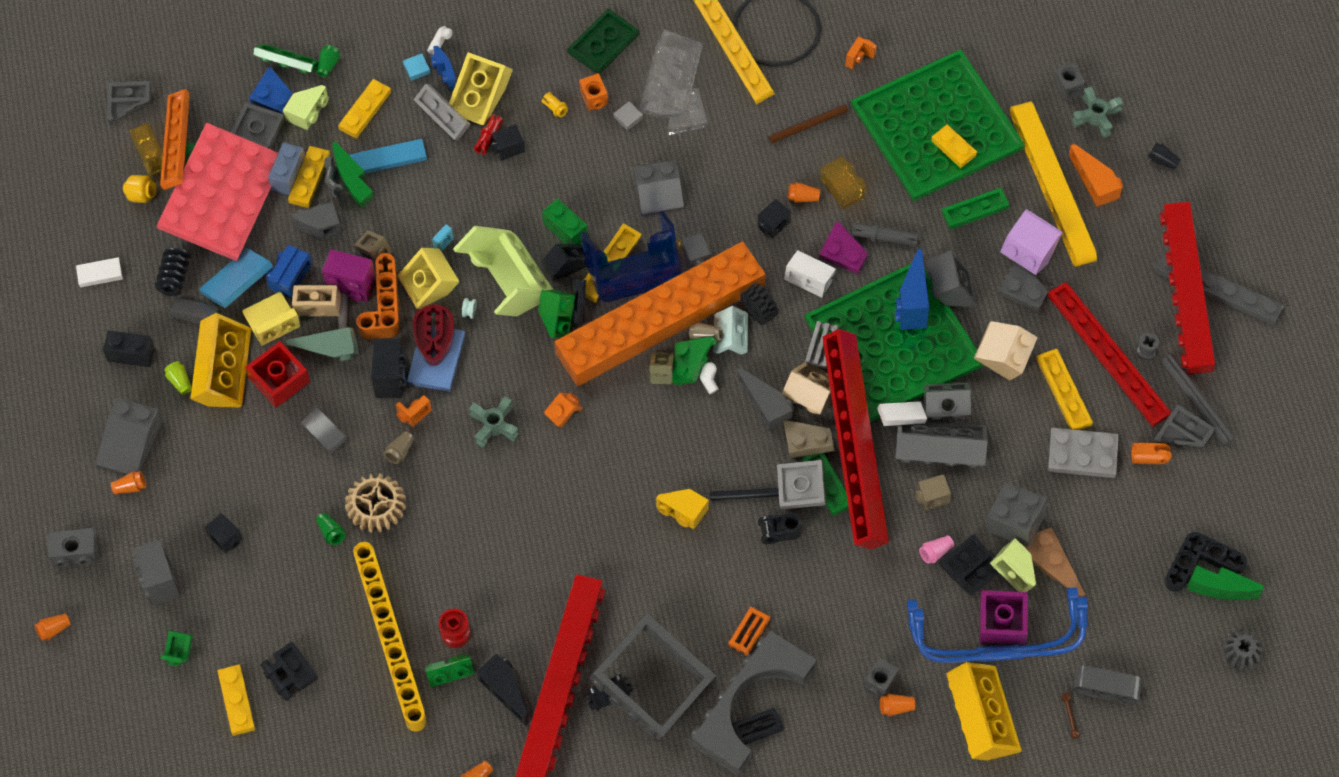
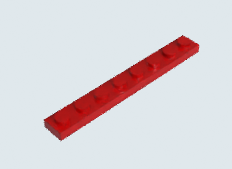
[1048,282,1171,427]

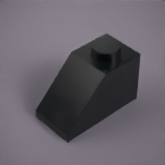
[542,244,595,277]

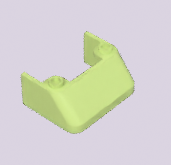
[453,226,553,316]

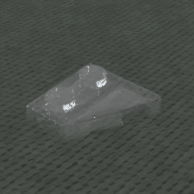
[667,88,708,135]

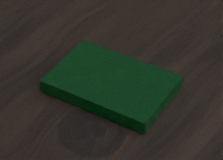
[567,8,640,75]

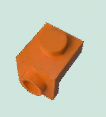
[544,393,583,427]

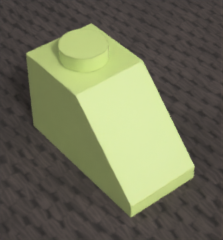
[990,538,1036,592]

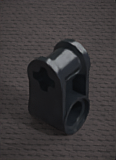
[758,513,802,544]

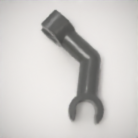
[324,157,348,200]

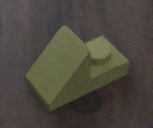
[649,352,674,385]

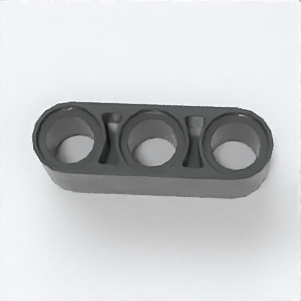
[1072,665,1143,705]

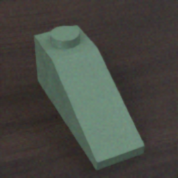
[286,327,359,362]

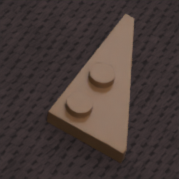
[1023,527,1085,597]

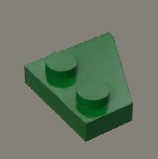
[672,336,717,386]

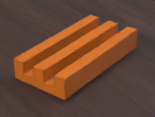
[728,607,771,656]

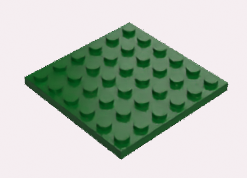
[851,49,1025,202]
[804,263,984,422]

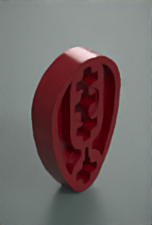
[412,304,455,366]

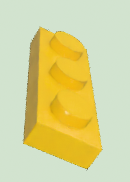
[338,79,391,139]
[288,146,330,208]
[217,664,255,736]

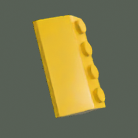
[190,313,251,408]
[946,662,1022,761]

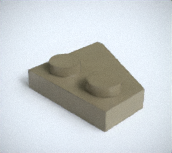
[783,420,834,459]

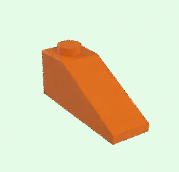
[1069,144,1123,207]

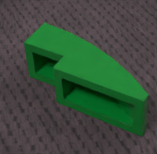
[332,141,374,209]
[1187,566,1264,600]

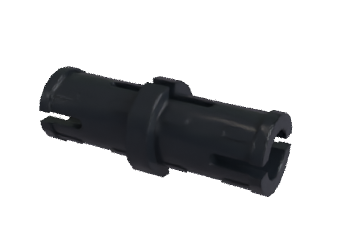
[571,279,587,324]

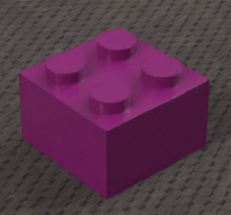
[322,249,376,302]
[979,590,1028,645]

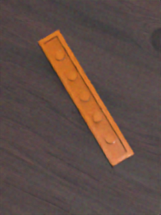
[160,89,190,190]

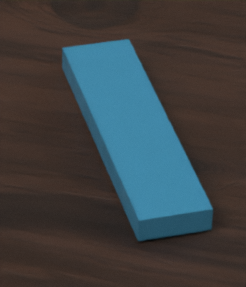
[349,139,427,174]

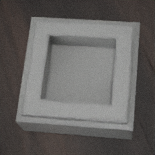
[613,102,643,131]

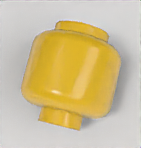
[123,175,157,203]

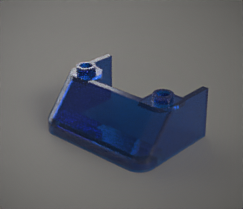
[581,211,681,302]

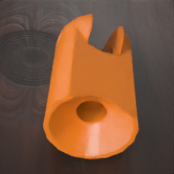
[1131,443,1172,464]

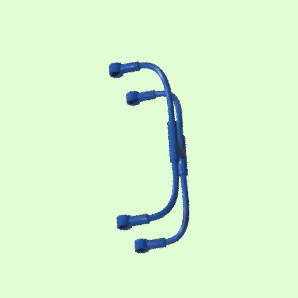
[907,587,1088,663]

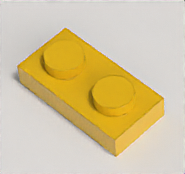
[931,124,977,168]

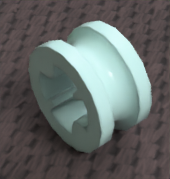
[462,298,477,319]

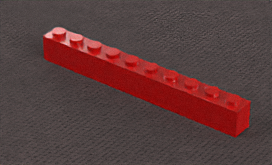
[822,329,889,550]
[515,574,606,777]

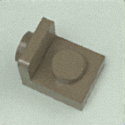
[354,230,393,262]

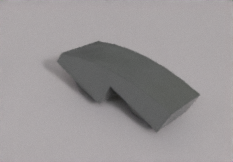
[301,408,347,454]

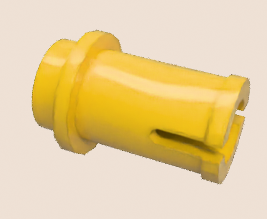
[541,92,568,118]

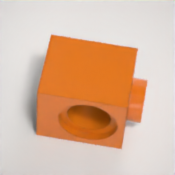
[579,73,608,111]

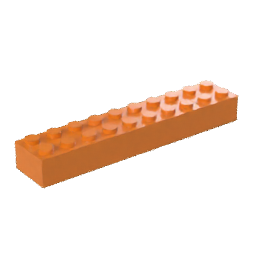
[554,241,766,387]

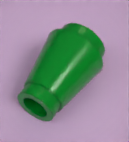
[316,45,340,78]
[316,513,346,546]

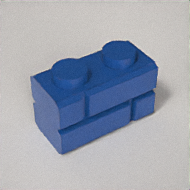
[266,245,312,298]

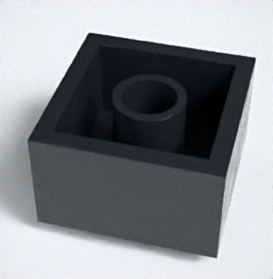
[371,339,408,398]

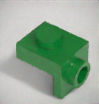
[160,630,193,666]

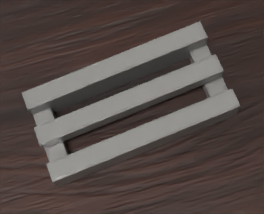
[805,321,839,368]

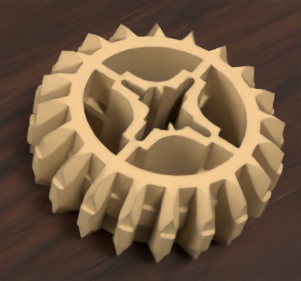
[345,474,406,533]

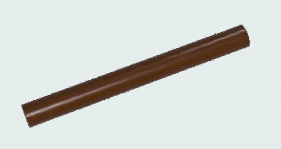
[768,104,848,144]

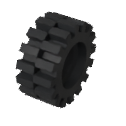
[740,283,779,325]

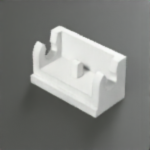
[784,250,836,298]

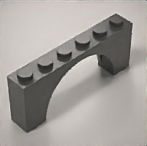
[691,631,817,776]

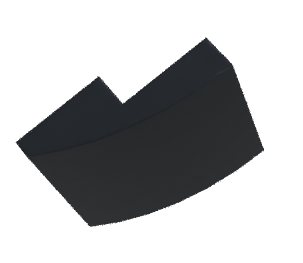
[939,534,999,596]

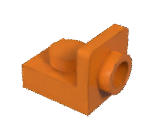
[845,36,877,70]
[396,395,432,427]

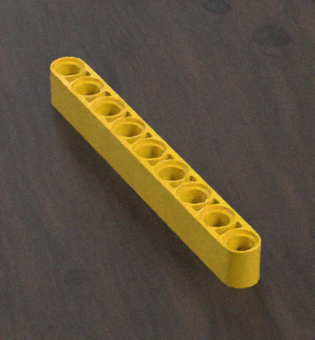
[1010,101,1097,267]
[353,542,427,732]

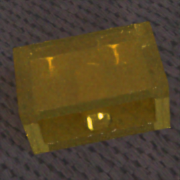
[129,122,163,176]
[820,156,866,210]

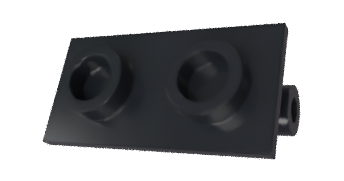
[583,674,633,711]

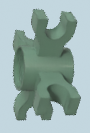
[1072,86,1123,138]
[469,396,519,448]

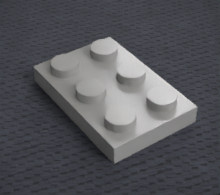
[1048,428,1118,478]

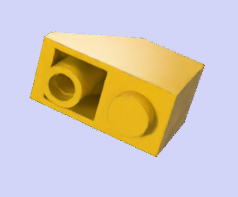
[656,489,709,530]

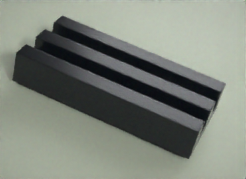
[732,708,783,745]

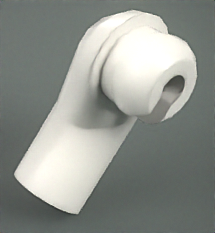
[427,26,452,55]
[700,362,719,395]

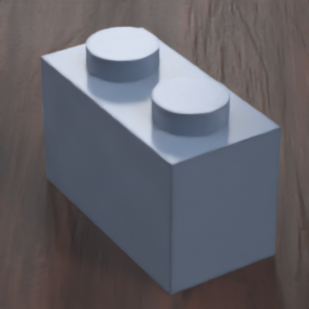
[268,142,305,195]

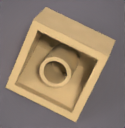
[974,321,1038,381]
[782,362,832,414]

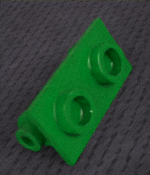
[425,653,474,688]

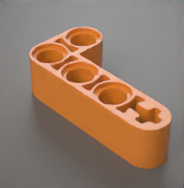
[356,253,400,340]

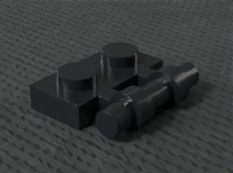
[260,642,318,701]

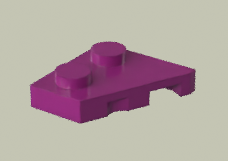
[819,221,868,274]

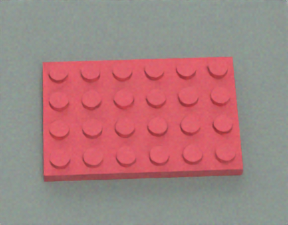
[157,123,278,261]

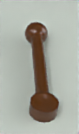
[1061,693,1080,739]

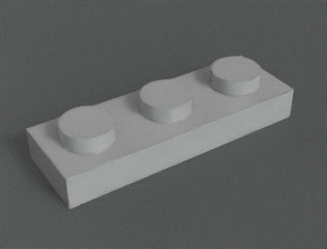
[414,84,471,141]

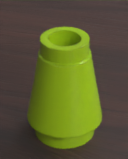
[164,361,192,395]

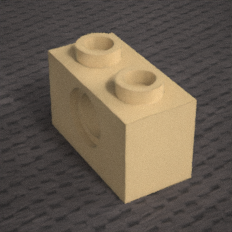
[292,285,342,316]

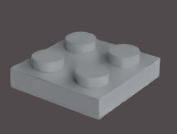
[777,460,826,510]

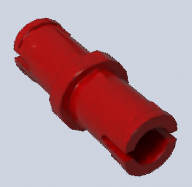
[474,115,503,155]

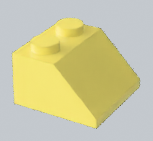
[397,248,460,309]

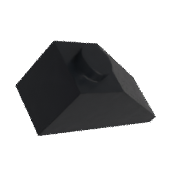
[476,654,529,726]

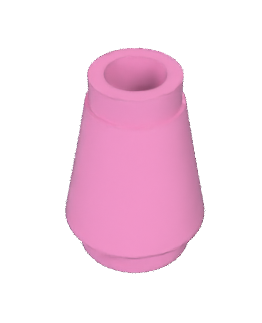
[919,535,954,564]

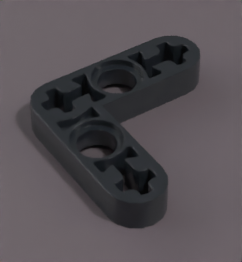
[1165,532,1247,592]

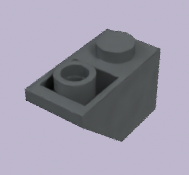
[291,202,342,240]

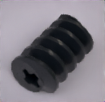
[155,248,191,296]

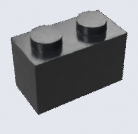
[103,330,155,367]

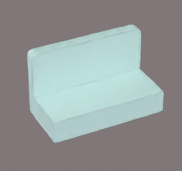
[713,306,748,355]

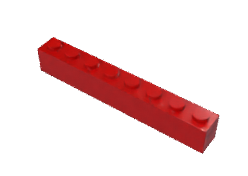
[1159,201,1215,375]

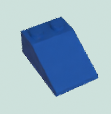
[895,249,929,330]

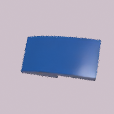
[430,46,456,91]

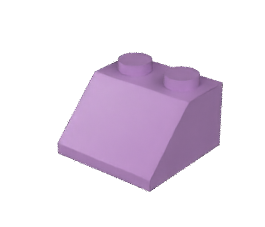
[1000,209,1063,275]

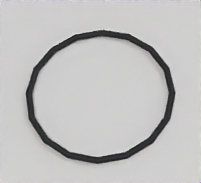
[732,0,821,67]

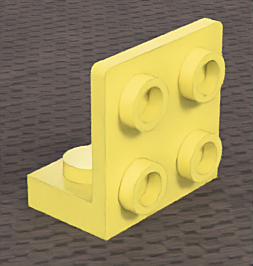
[242,292,300,346]

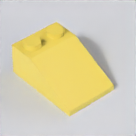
[449,52,513,126]

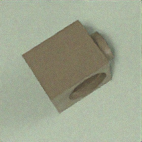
[915,474,951,511]

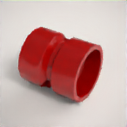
[439,609,471,648]

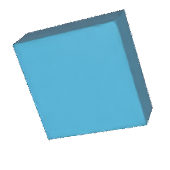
[403,54,430,81]
[432,224,453,252]

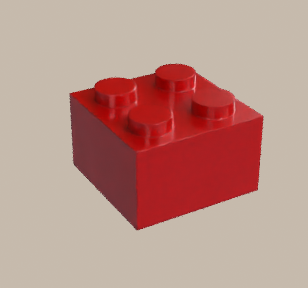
[245,341,310,408]

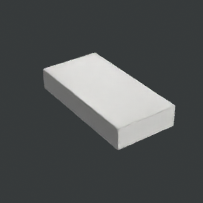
[76,257,123,288]
[878,402,927,426]

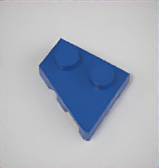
[249,67,293,114]

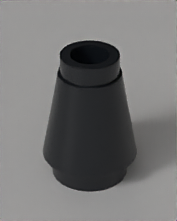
[1148,142,1181,170]

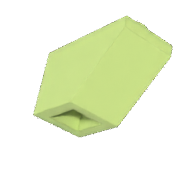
[283,85,329,130]

